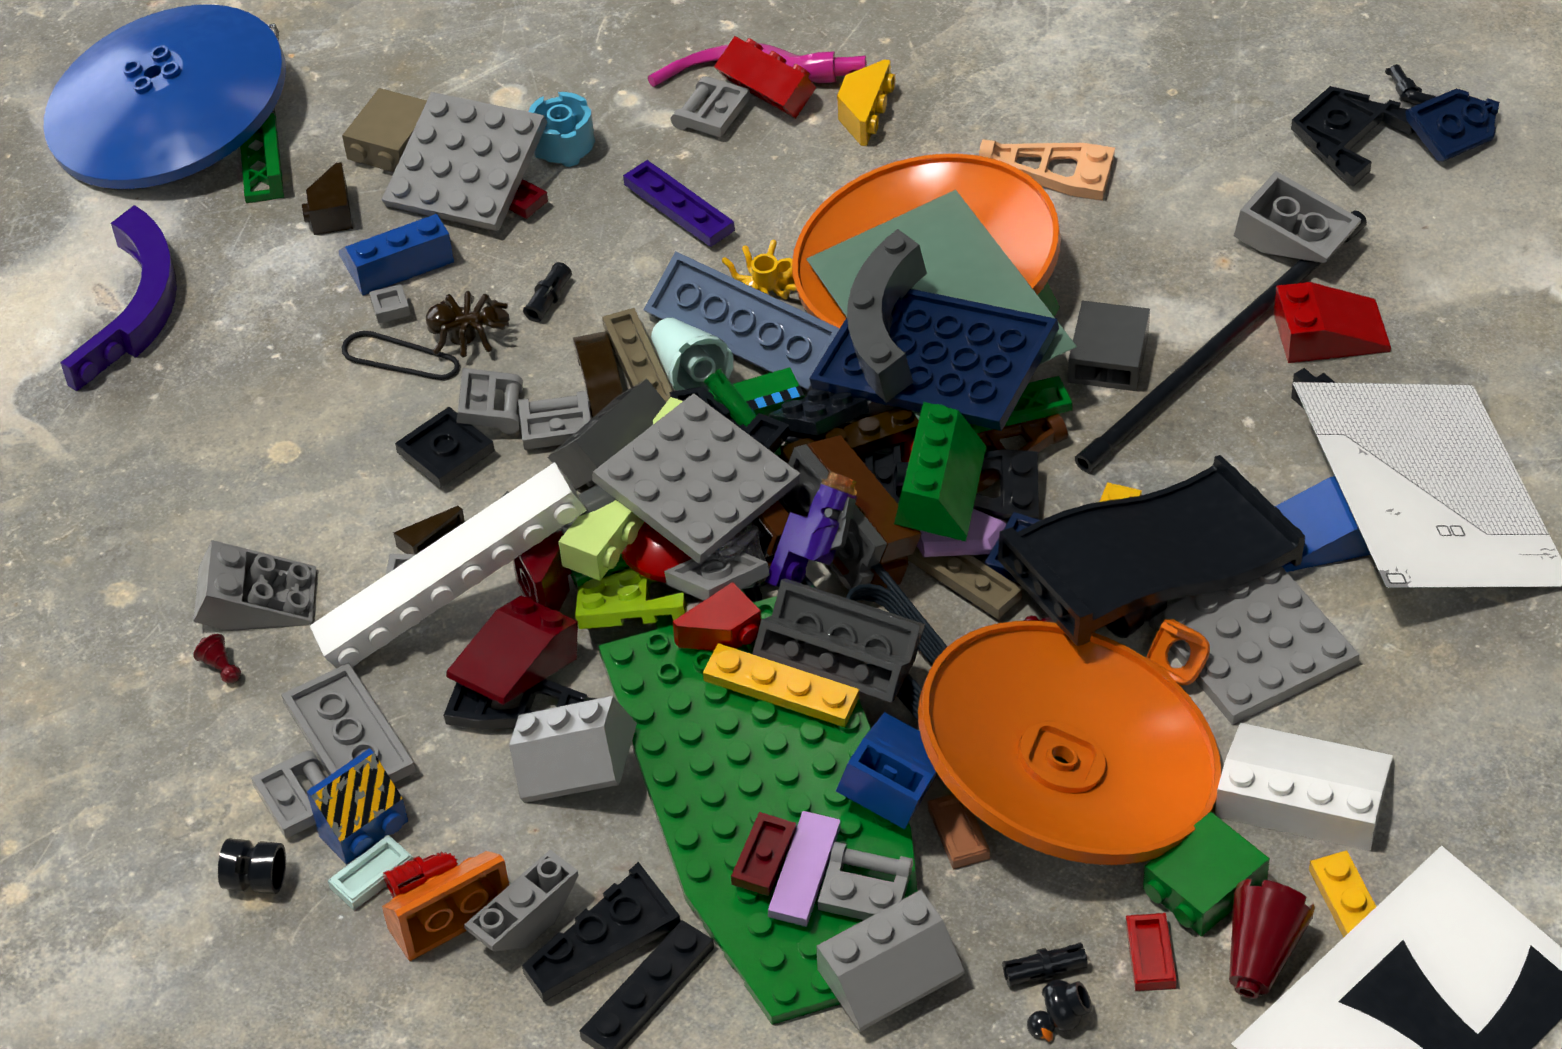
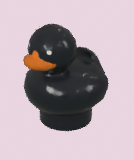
[1027,979,1092,1042]

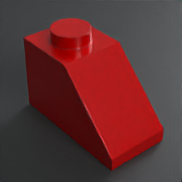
[673,582,761,651]

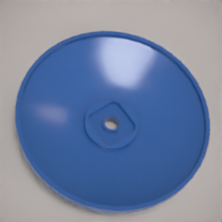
[43,4,286,189]

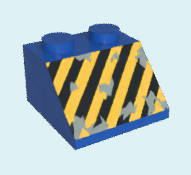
[307,748,408,865]

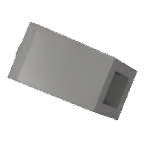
[464,850,579,951]

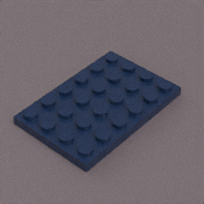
[809,289,1059,431]

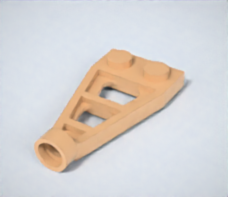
[979,139,1115,201]

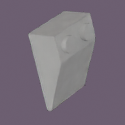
[1234,171,1361,263]

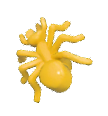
[722,240,797,300]

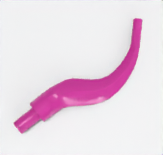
[648,43,867,87]

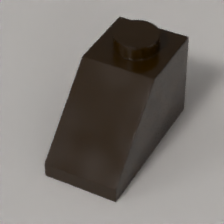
[302,162,353,235]

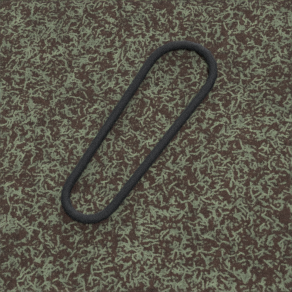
[341,331,460,380]

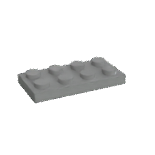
[281,663,416,783]

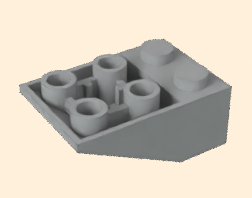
[193,540,316,630]

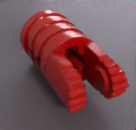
[383,851,458,898]

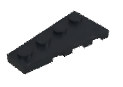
[522,862,681,1002]

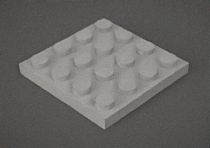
[381,92,548,231]
[592,393,801,564]
[1149,566,1360,725]

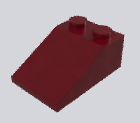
[446,595,578,705]

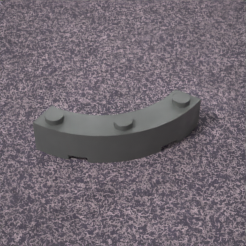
[847,229,927,403]

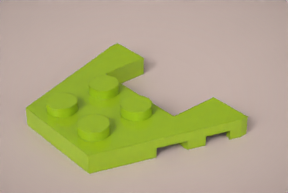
[575,568,687,629]

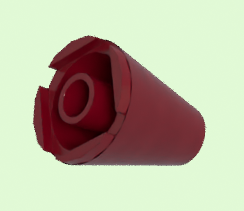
[1229,879,1315,999]

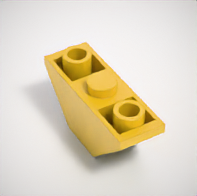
[837,59,895,146]

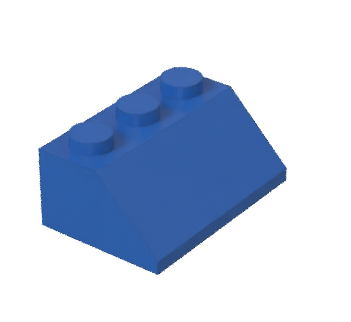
[338,214,454,296]

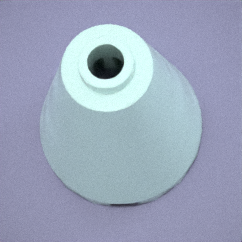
[651,318,733,391]

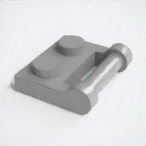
[670,76,750,137]
[457,368,523,434]
[518,390,591,450]
[251,751,325,839]
[818,842,913,920]

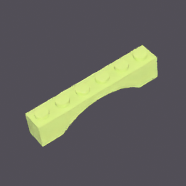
[558,397,683,581]

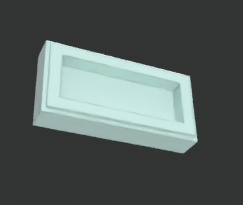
[328,835,413,911]

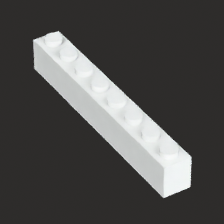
[310,462,587,668]

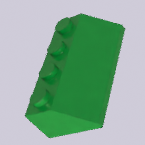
[894,402,986,542]

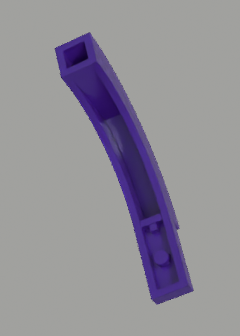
[60,205,177,391]

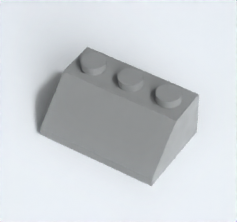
[509,696,637,803]
[817,890,964,1032]

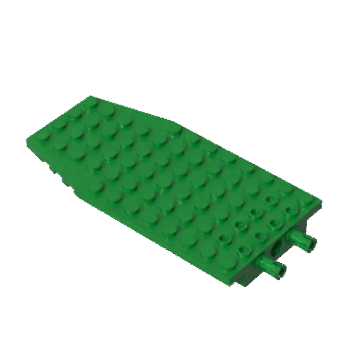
[598,586,918,1025]

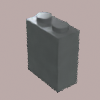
[1068,300,1150,391]

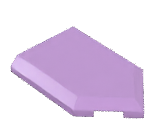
[917,509,1006,557]

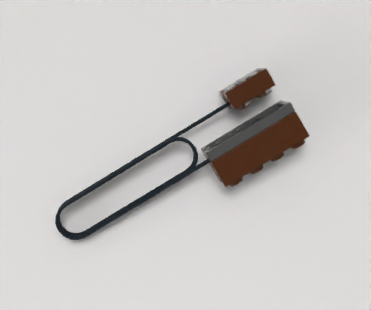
[727,435,947,720]

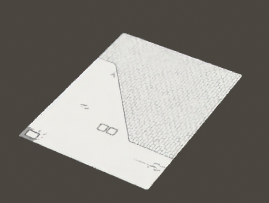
[1293,382,1562,588]

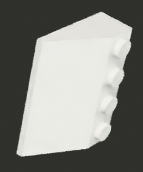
[1215,723,1393,851]

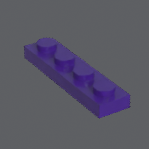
[623,160,735,247]

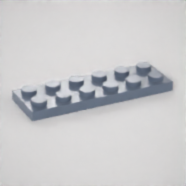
[643,251,840,391]

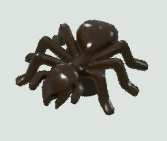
[426,291,510,358]

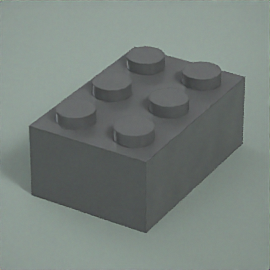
[548,378,666,489]

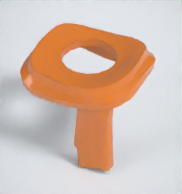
[1146,619,1210,686]

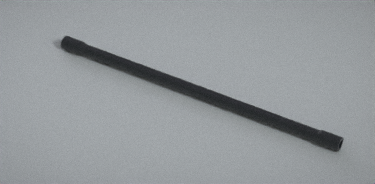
[1075,210,1367,473]

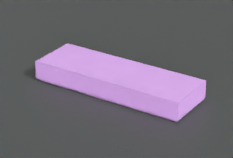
[768,811,841,927]

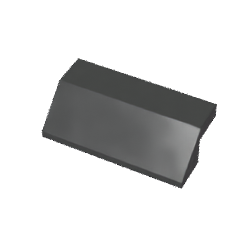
[753,579,925,702]

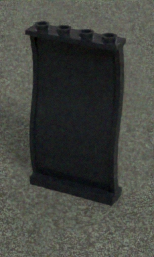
[998,455,1305,646]

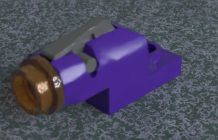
[765,471,858,587]

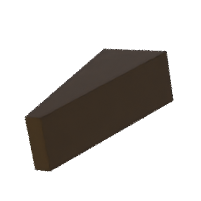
[393,506,465,554]

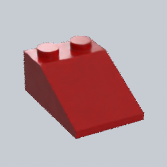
[1274,282,1391,363]

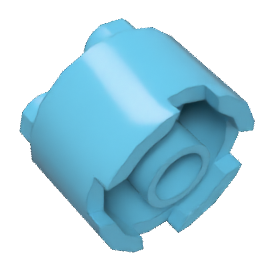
[528,92,595,167]

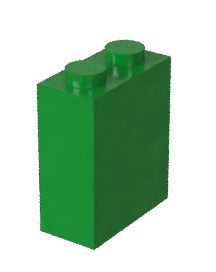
[1143,812,1270,937]

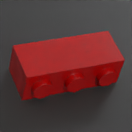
[714,36,817,119]

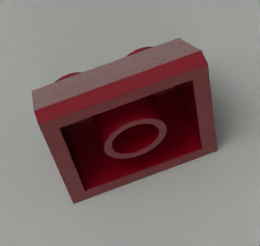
[512,530,572,611]

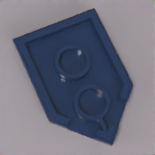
[1405,88,1500,162]

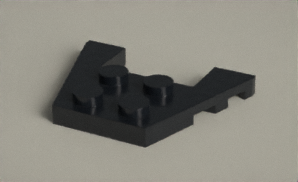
[1291,86,1414,187]

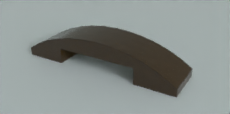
[573,331,623,418]

